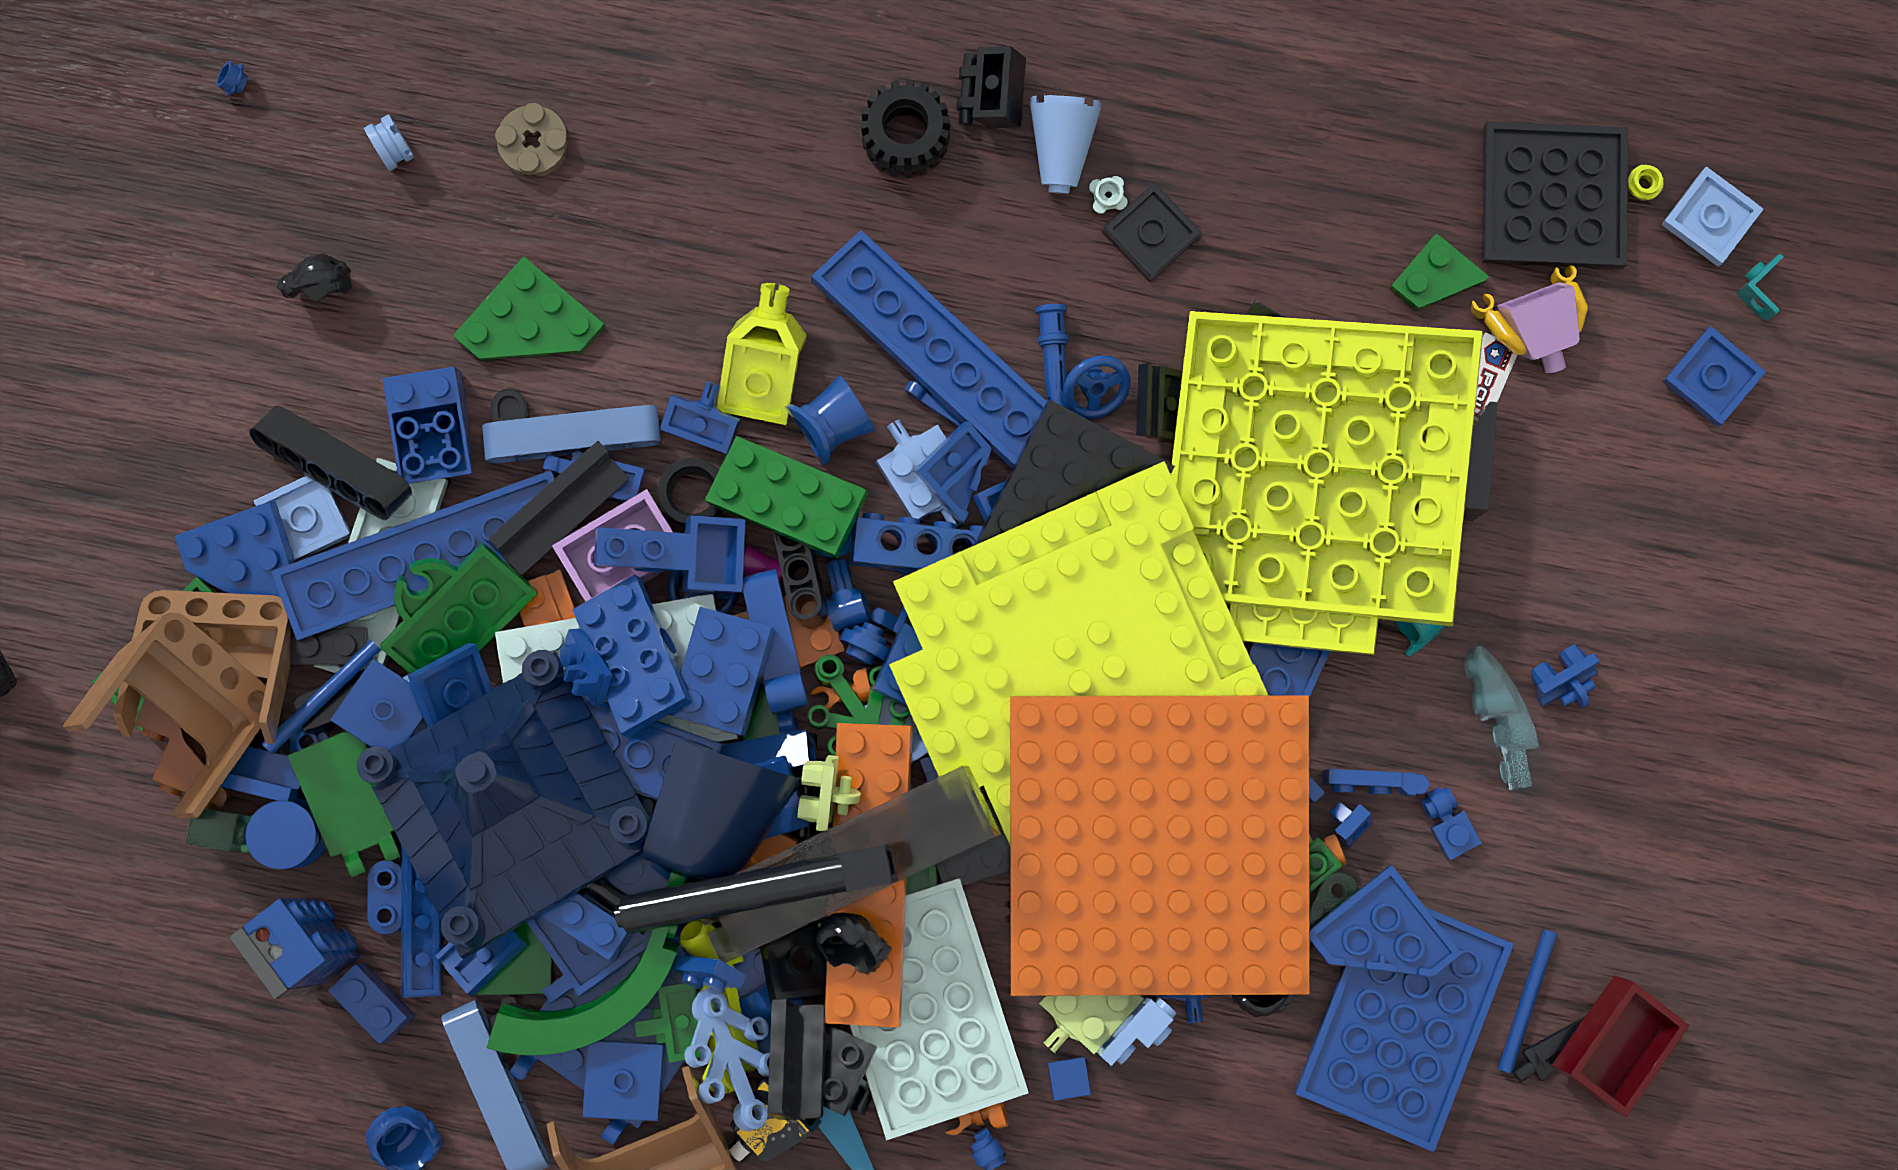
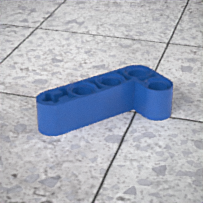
[743,569,809,715]

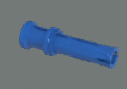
[1035,304,1069,408]

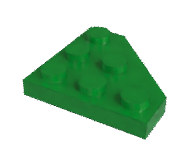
[453,256,606,362]

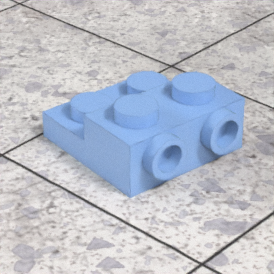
[1097,996,1176,1066]

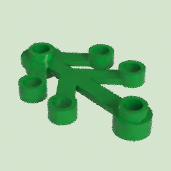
[808,655,910,756]

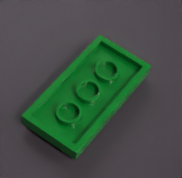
[705,436,868,559]

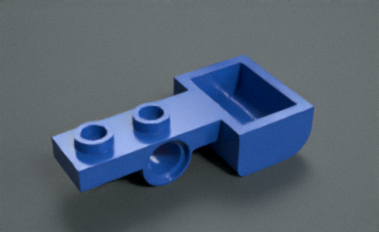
[594,515,745,595]

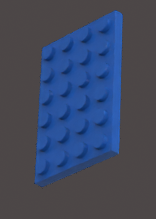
[1294,907,1514,1152]

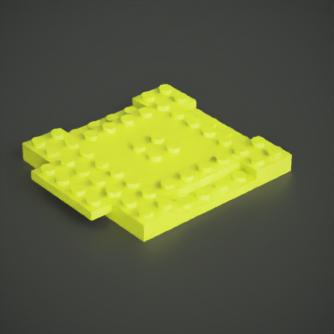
[1171,311,1483,655]
[889,461,1268,844]

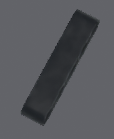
[249,406,412,520]
[773,452,828,628]

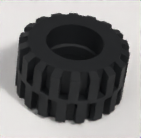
[861,79,950,178]

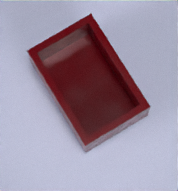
[1551,975,1690,1118]

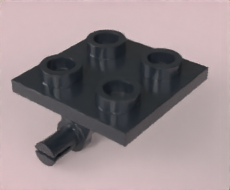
[823,1024,877,1116]

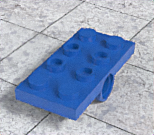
[572,574,691,738]

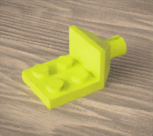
[717,283,807,425]

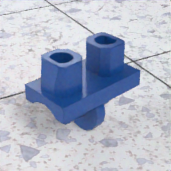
[1530,644,1600,708]

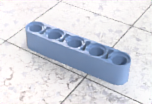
[482,405,661,463]
[441,999,551,1170]

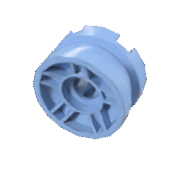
[364,114,415,171]

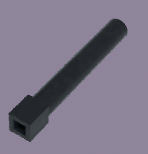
[615,843,898,934]

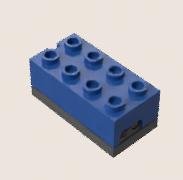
[229,898,360,999]

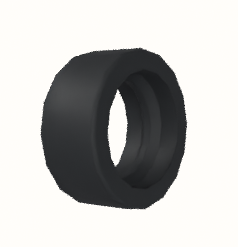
[657,457,723,527]

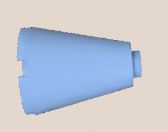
[1030,95,1102,194]

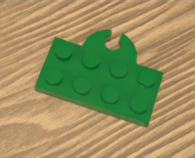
[380,542,537,674]

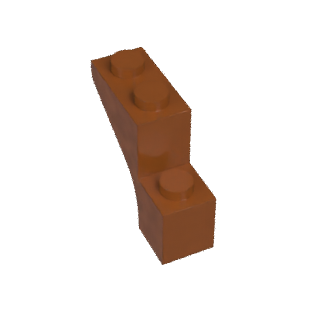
[134,699,232,810]

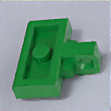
[634,983,701,1063]

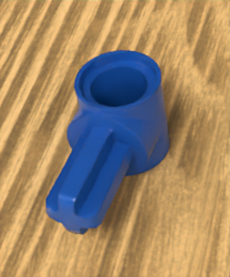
[826,559,871,632]

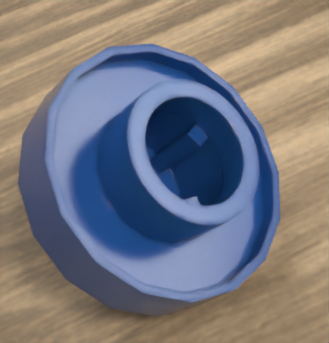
[839,622,890,666]

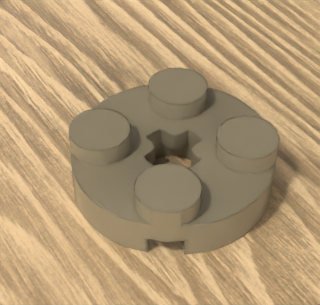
[495,103,568,177]

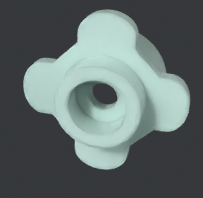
[1089,176,1128,214]

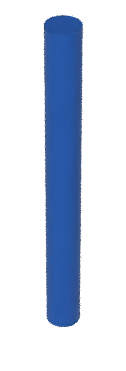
[262,640,381,754]
[1498,929,1557,1074]

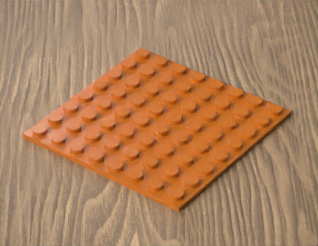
[1010,695,1309,996]

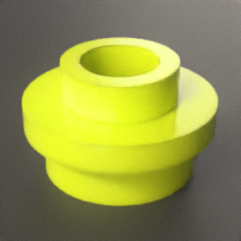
[1628,165,1664,200]

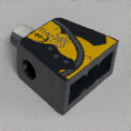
[729,1077,821,1163]

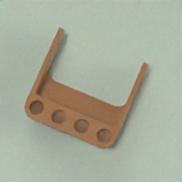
[114,590,291,744]
[63,612,266,819]
[547,1065,737,1170]

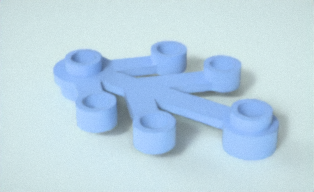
[684,988,770,1131]

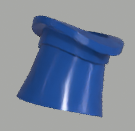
[785,375,876,467]
[246,798,327,869]

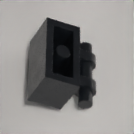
[956,46,1026,128]

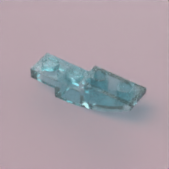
[1464,646,1539,790]

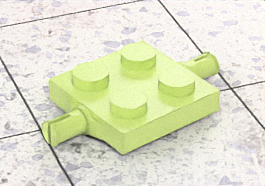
[1039,995,1143,1054]

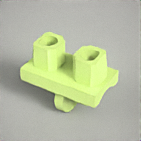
[797,755,861,832]

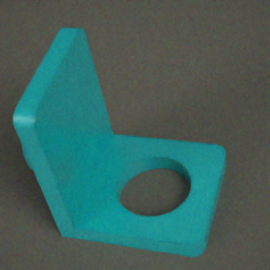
[1736,253,1784,322]

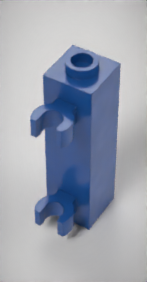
[720,711,817,778]

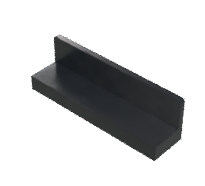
[488,441,629,575]

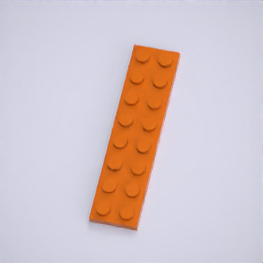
[825,723,913,1027]

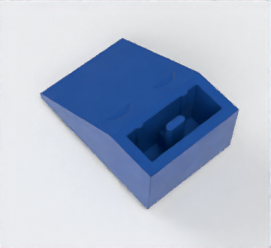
[382,366,472,484]

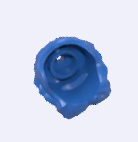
[365,1106,444,1170]

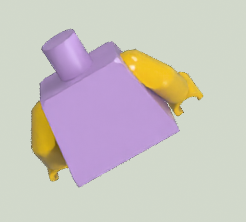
[1471,265,1588,373]

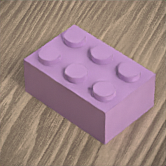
[552,489,674,602]

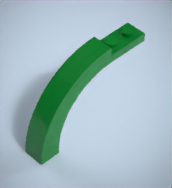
[486,870,692,1055]

